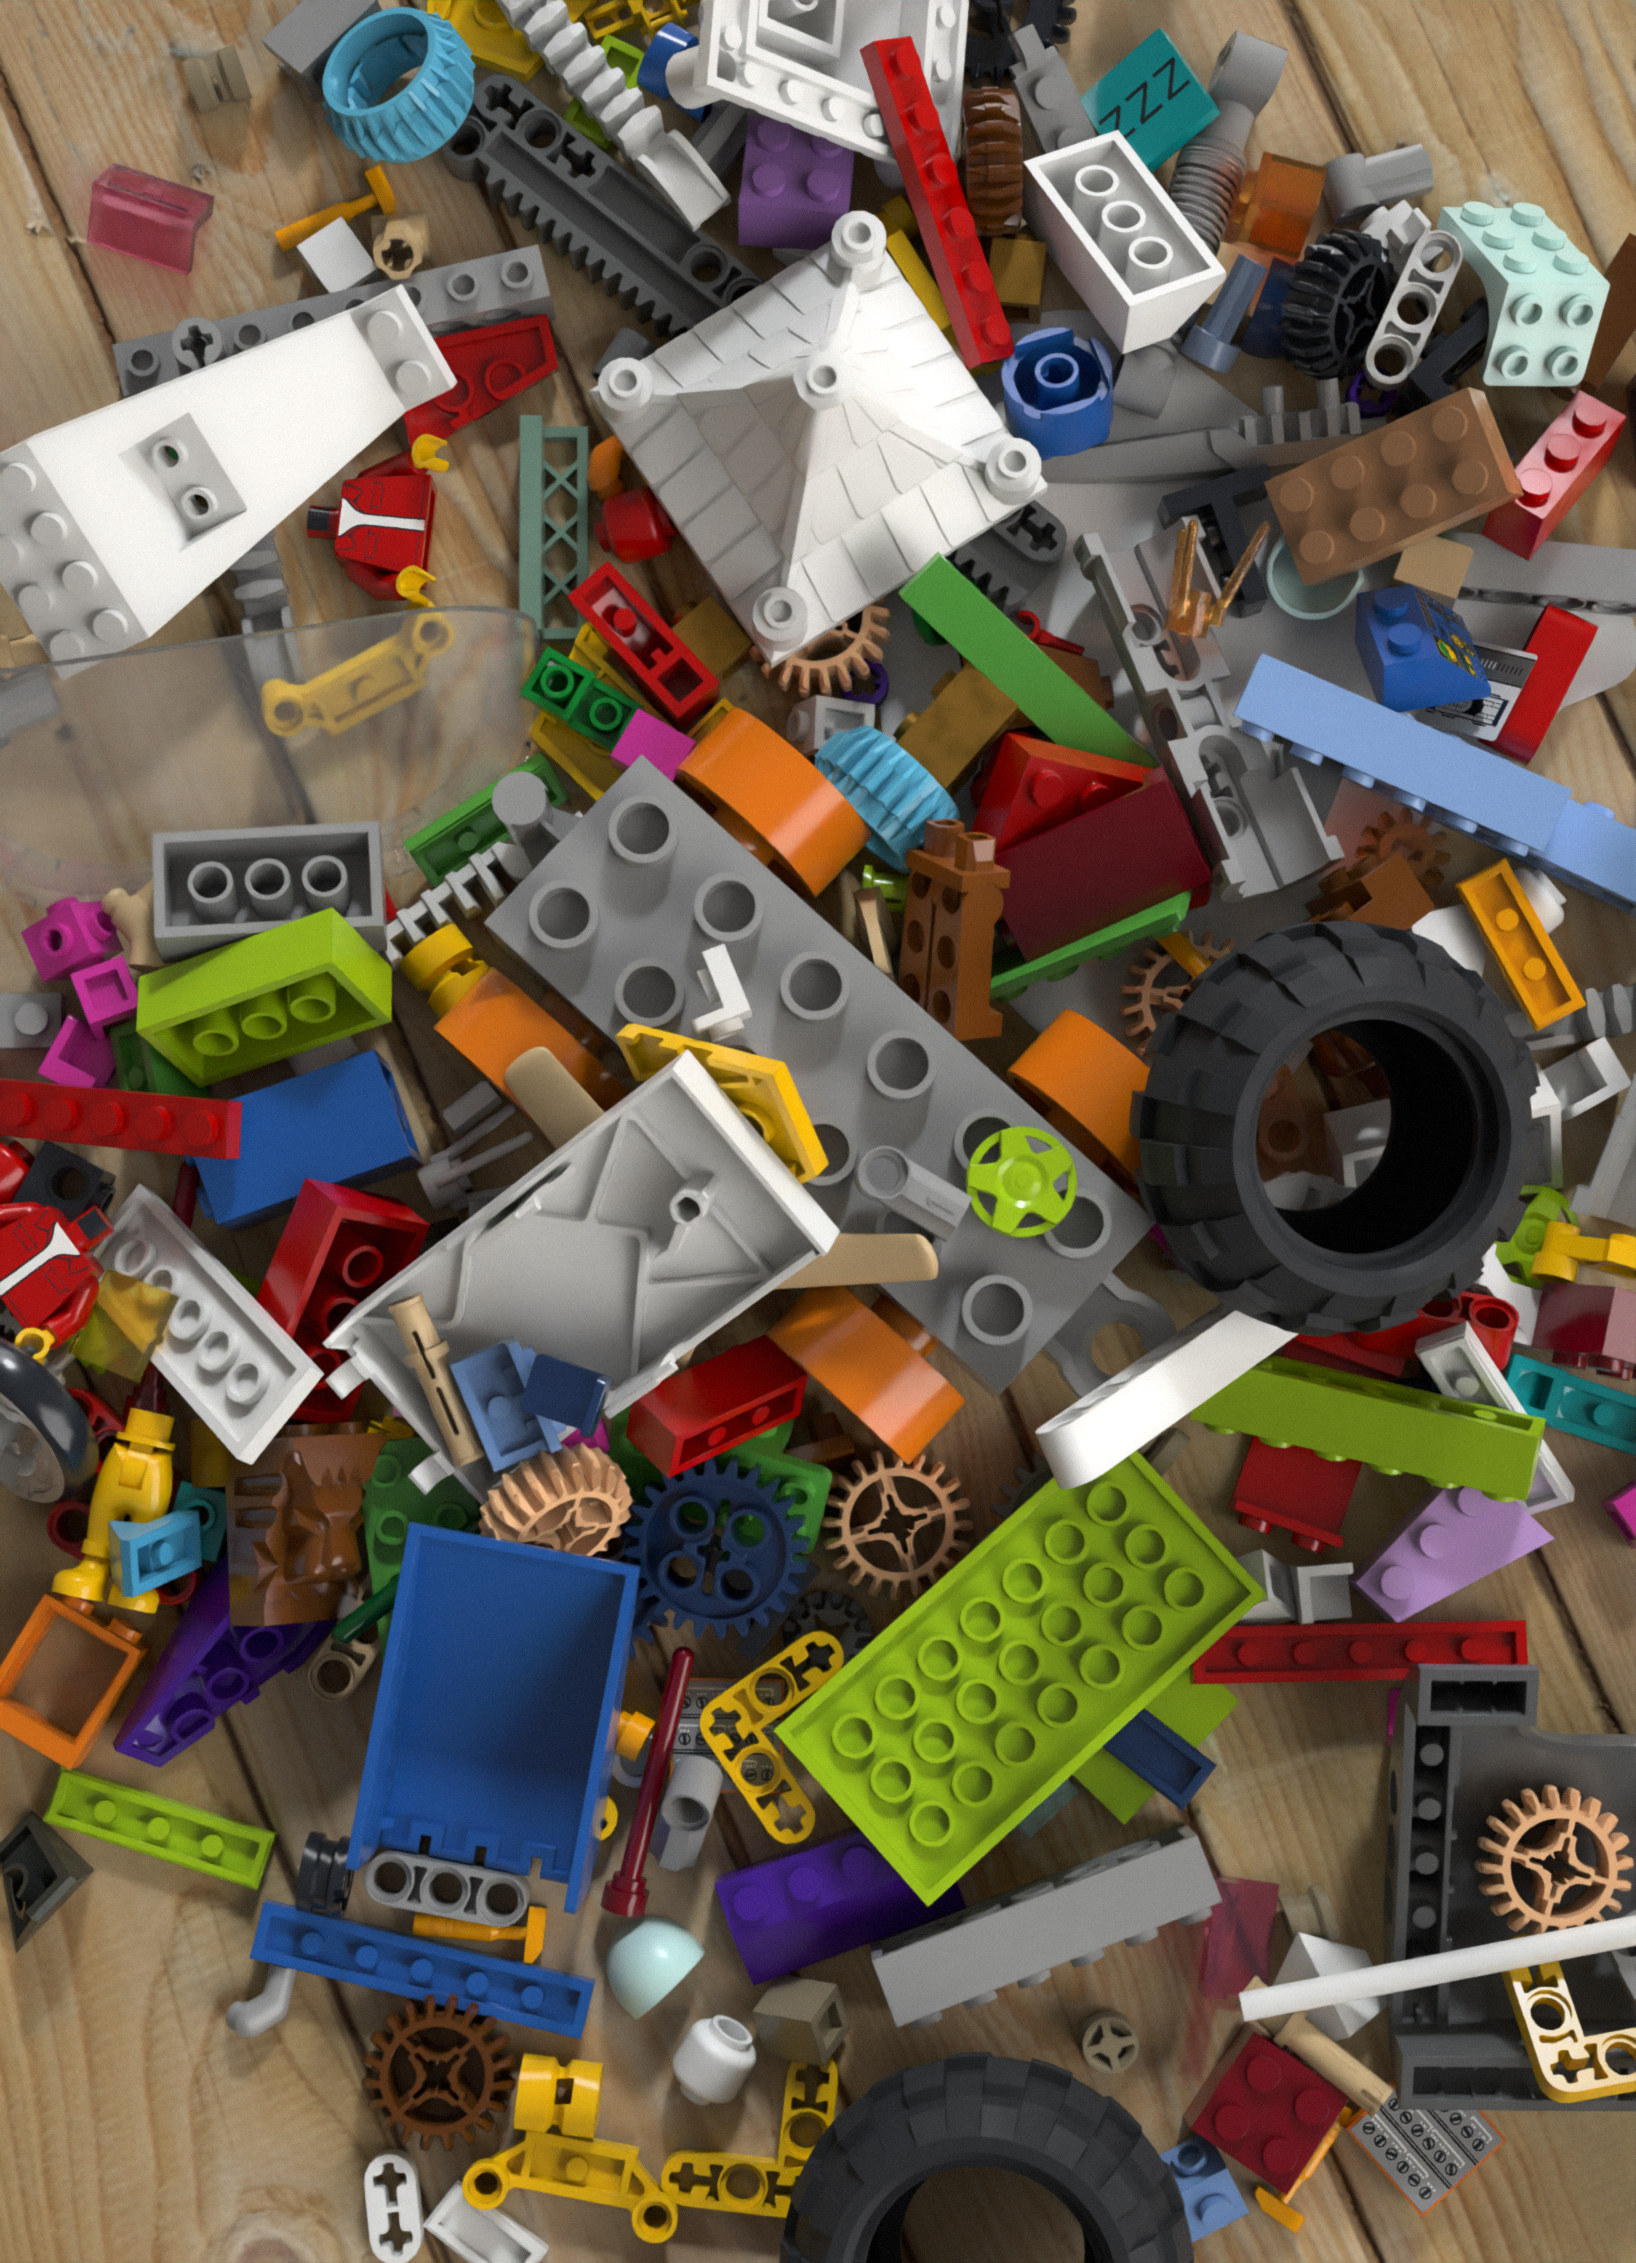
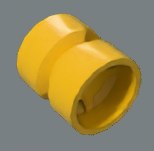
[399,924,489,1020]
[514,2053,604,2139]

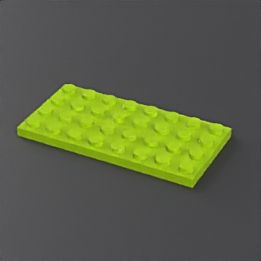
[773,1450,1267,1907]

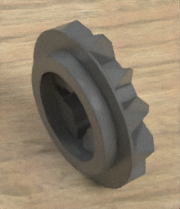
[783,1591,873,1673]

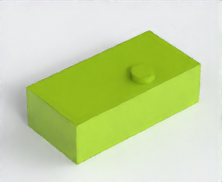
[136,907,392,1088]

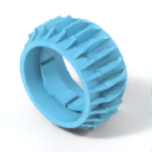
[322,7,476,164]
[814,725,960,874]

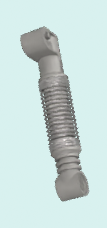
[1112,30,1288,419]

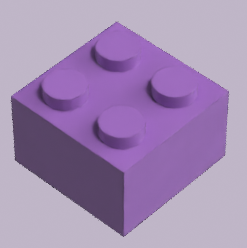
[738,115,856,250]

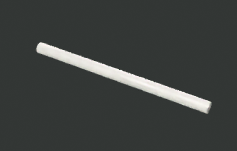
[1238,1915,1636,2022]

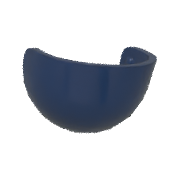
[1240,256,1295,359]

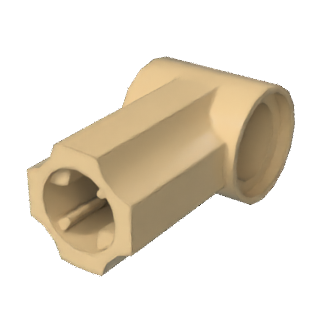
[371,210,432,280]

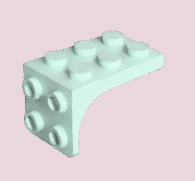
[1437,202,1610,386]

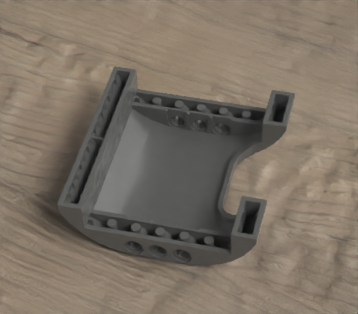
[1384,1664,1636,2111]

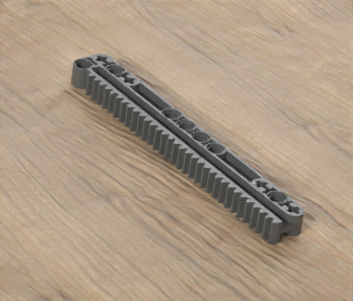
[441,74,1067,619]

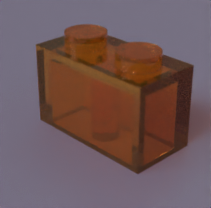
[1231,151,1328,259]

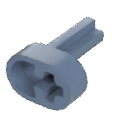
[1180,254,1268,373]

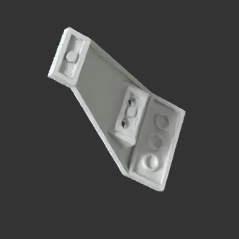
[0,283,457,678]

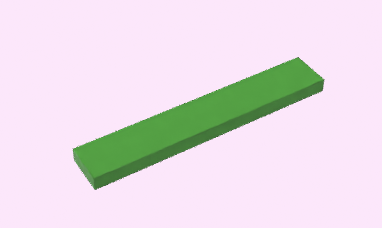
[899,552,1171,780]

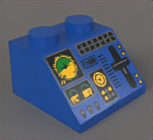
[1355,584,1491,713]

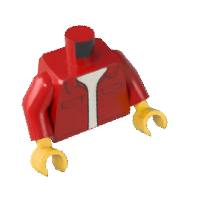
[307,434,449,607]
[0,1201,115,1365]

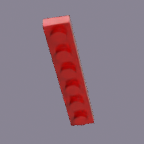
[859,36,1014,370]
[0,1078,242,1160]
[1189,1620,1528,1684]

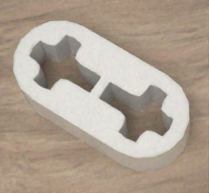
[364,2148,424,2263]

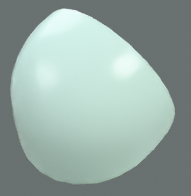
[1266,532,1364,620]
[605,1915,705,2020]

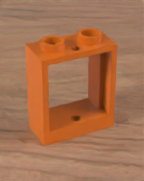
[0,1592,152,1770]

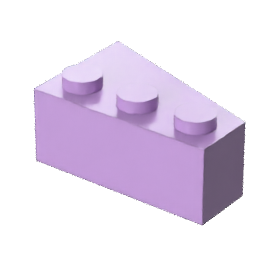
[1348,1485,1555,1623]

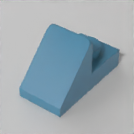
[108,1509,202,1598]

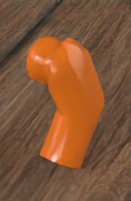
[586,434,629,501]

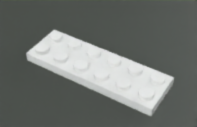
[90,1183,324,1465]

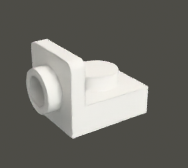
[786,695,875,758]
[691,944,753,1042]

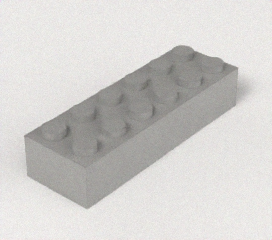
[870,1823,1223,2030]

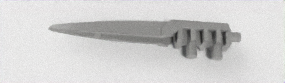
[1040,377,1387,483]

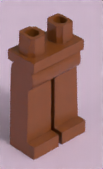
[897,818,1011,1041]

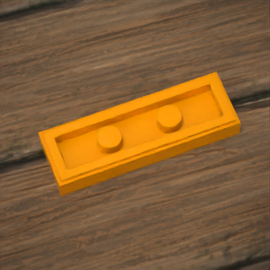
[1454,858,1587,1033]

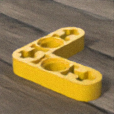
[700,1630,844,1844]
[1501,1933,1636,2103]
[661,2055,838,2218]

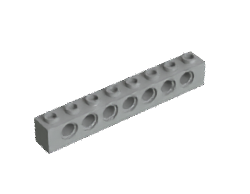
[112,245,556,399]

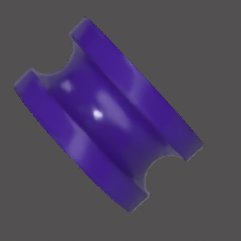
[1345,367,1397,419]
[840,658,889,709]

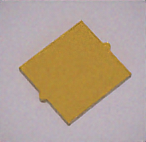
[67,1268,179,1383]

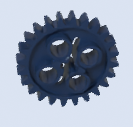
[623,1455,810,1640]

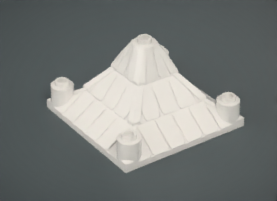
[665,0,969,190]
[589,211,1048,669]

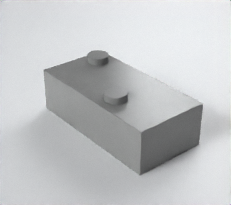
[152,821,388,963]

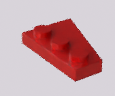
[403,313,560,448]

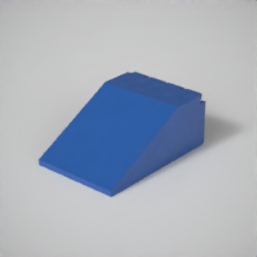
[345,1522,641,1914]

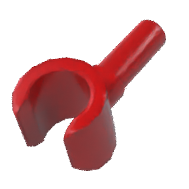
[1016,610,1085,656]

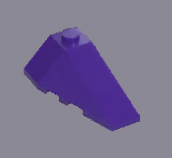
[112,1551,338,1768]

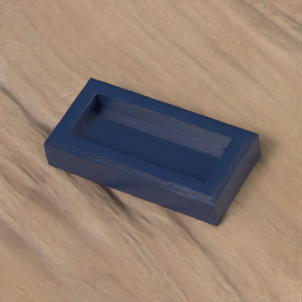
[1102,1708,1217,1811]

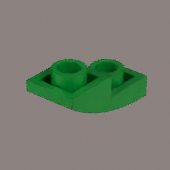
[519,646,644,754]

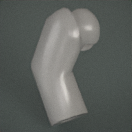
[226,1963,297,2038]

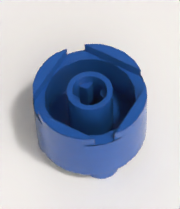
[1002,327,1114,461]

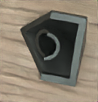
[0,1811,95,1953]

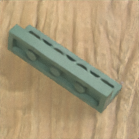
[519,415,589,643]

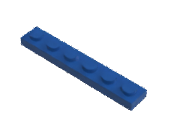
[250,1899,596,2039]

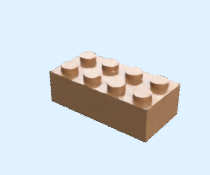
[1264,387,1524,586]

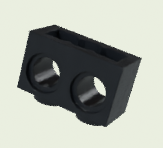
[12,1141,116,1222]

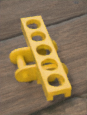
[583,0,701,46]

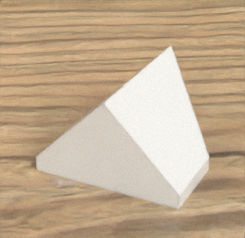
[1272,1932,1387,2052]

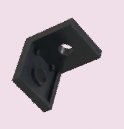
[1391,296,1516,462]

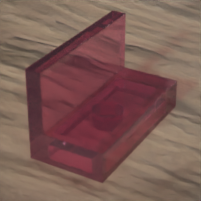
[87,163,215,275]
[1197,1874,1279,1999]

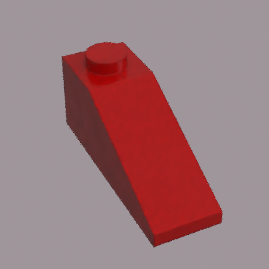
[567,561,720,732]

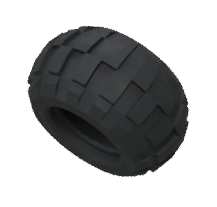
[1129,920,1544,1337]
[779,2052,1194,2263]

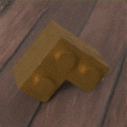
[893,662,1019,798]

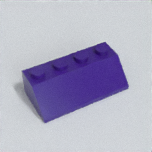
[714,1825,966,1985]

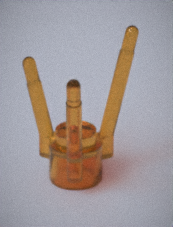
[1164,520,1271,638]

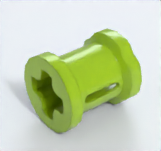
[862,865,912,918]

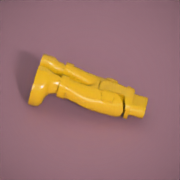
[51,1408,176,1614]

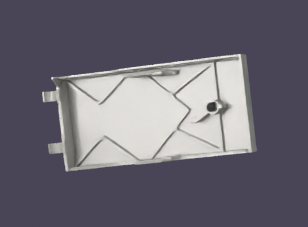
[322,1049,840,1505]

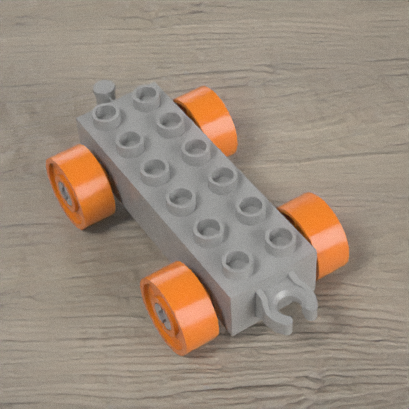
[433,707,1176,1465]

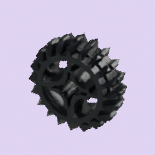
[1279,229,1395,381]

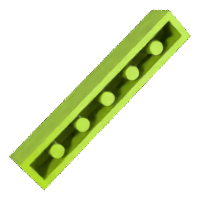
[1190,1354,1546,1502]

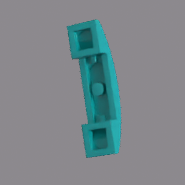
[1504,1354,1636,1457]

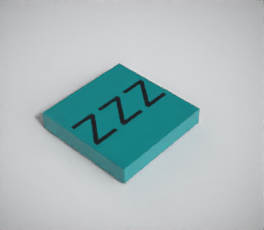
[1080,27,1221,174]

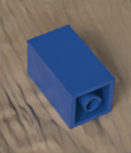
[183,1049,424,1232]

